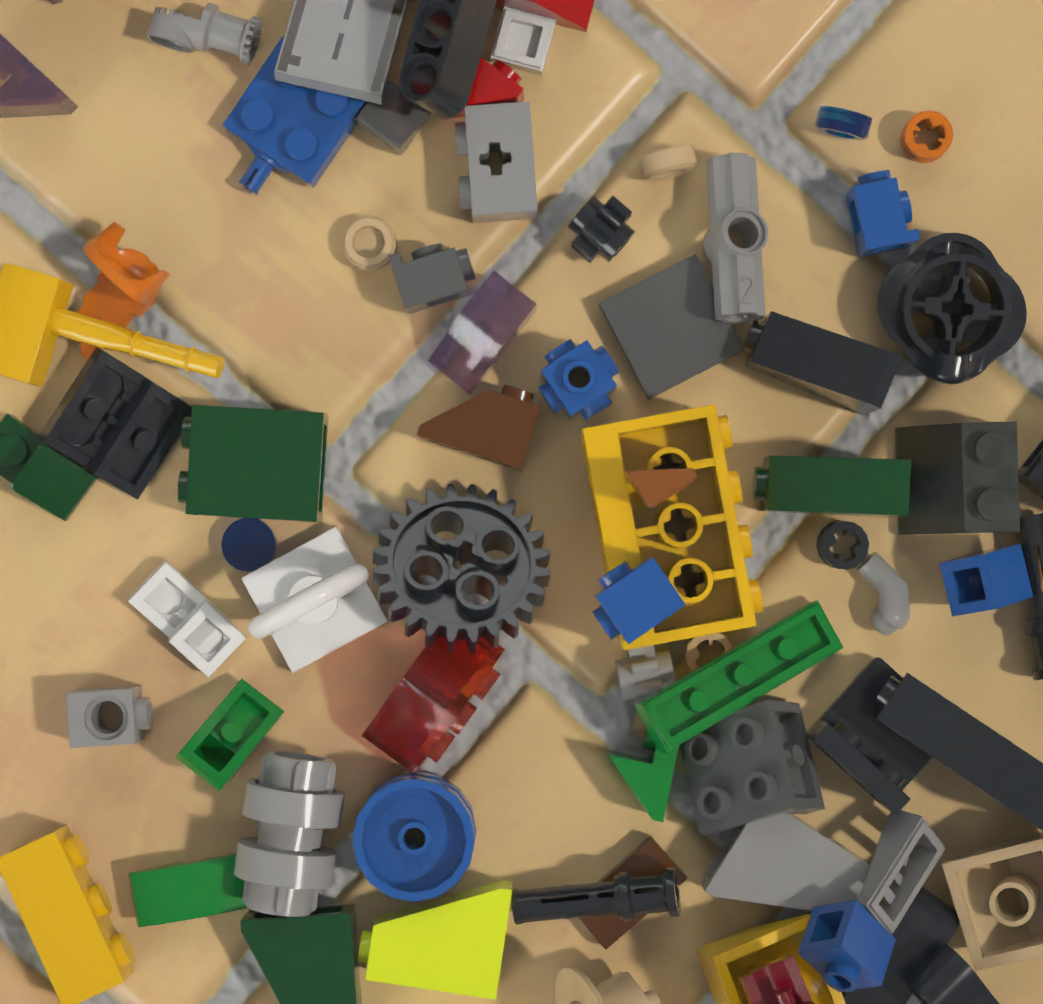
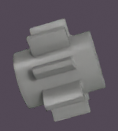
[615,645,675,703]

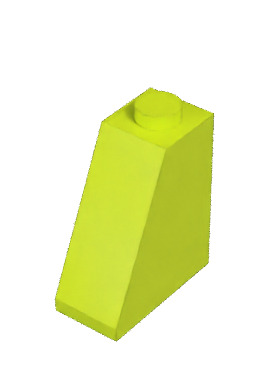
[358,880,513,1000]

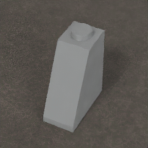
[700,814,870,911]

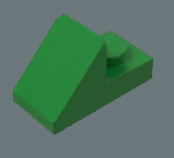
[176,678,284,792]
[607,727,679,822]

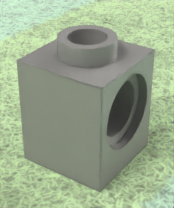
[66,685,152,748]

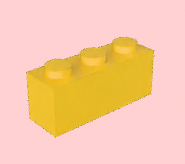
[0,824,135,1004]

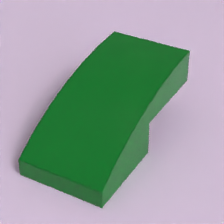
[128,852,247,927]

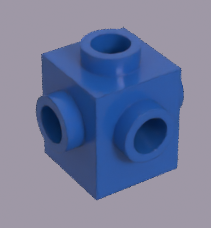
[538,339,619,421]

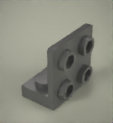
[679,700,825,835]

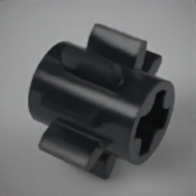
[568,195,635,263]

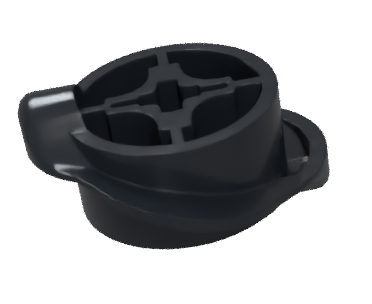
[877,233,1027,384]

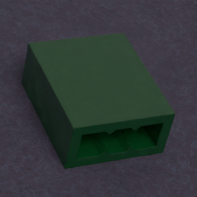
[178,405,329,523]

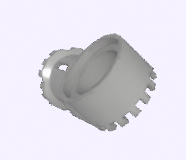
[147,3,263,65]

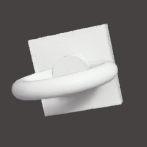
[241,526,389,673]

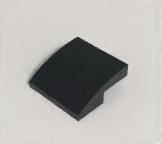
[38,347,192,500]

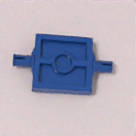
[222,36,368,195]

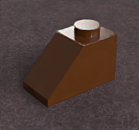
[417,385,541,471]

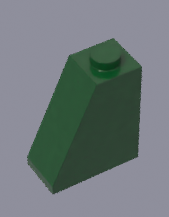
[753,455,911,518]
[240,904,362,1004]

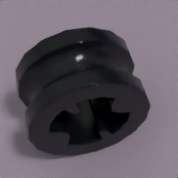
[816,521,869,570]

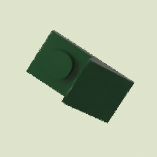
[0,413,98,521]

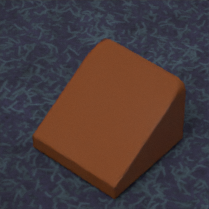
[624,468,698,509]

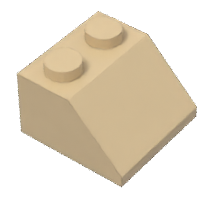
[942,831,1043,971]

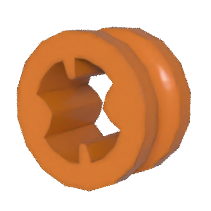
[900,110,953,163]

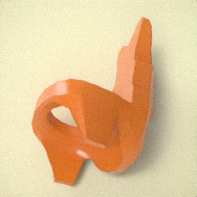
[76,222,170,360]

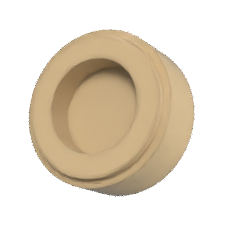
[641,145,698,181]
[342,215,397,271]

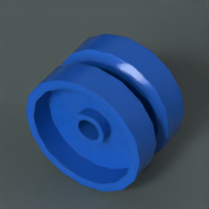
[352,771,477,902]

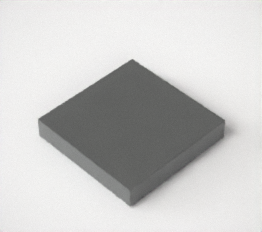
[599,254,743,400]

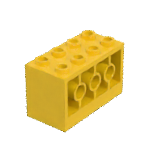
[580,404,763,650]

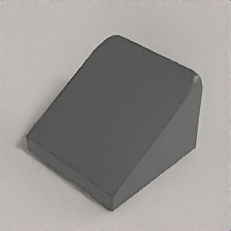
[355,80,432,156]

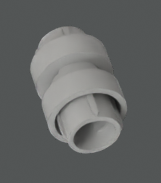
[233,751,345,917]

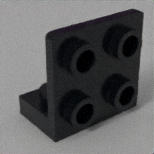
[806,657,932,815]

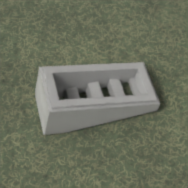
[858,810,945,935]

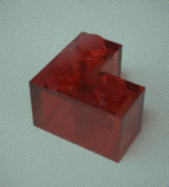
[362,637,505,774]

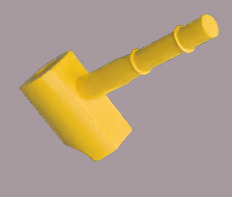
[0,263,225,388]

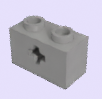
[455,101,538,223]

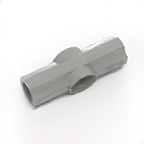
[703,153,768,324]

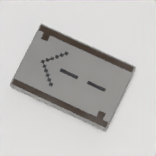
[274,0,410,105]

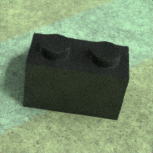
[895,421,1020,535]

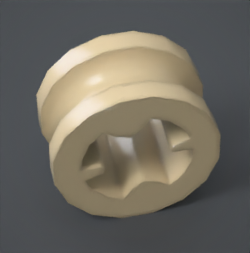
[684,633,733,671]

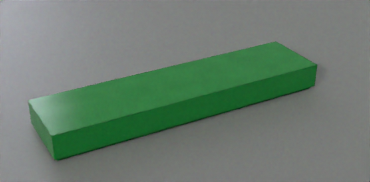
[634,600,844,753]

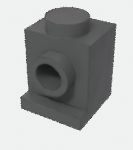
[389,243,476,314]

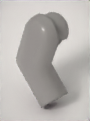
[857,552,910,635]

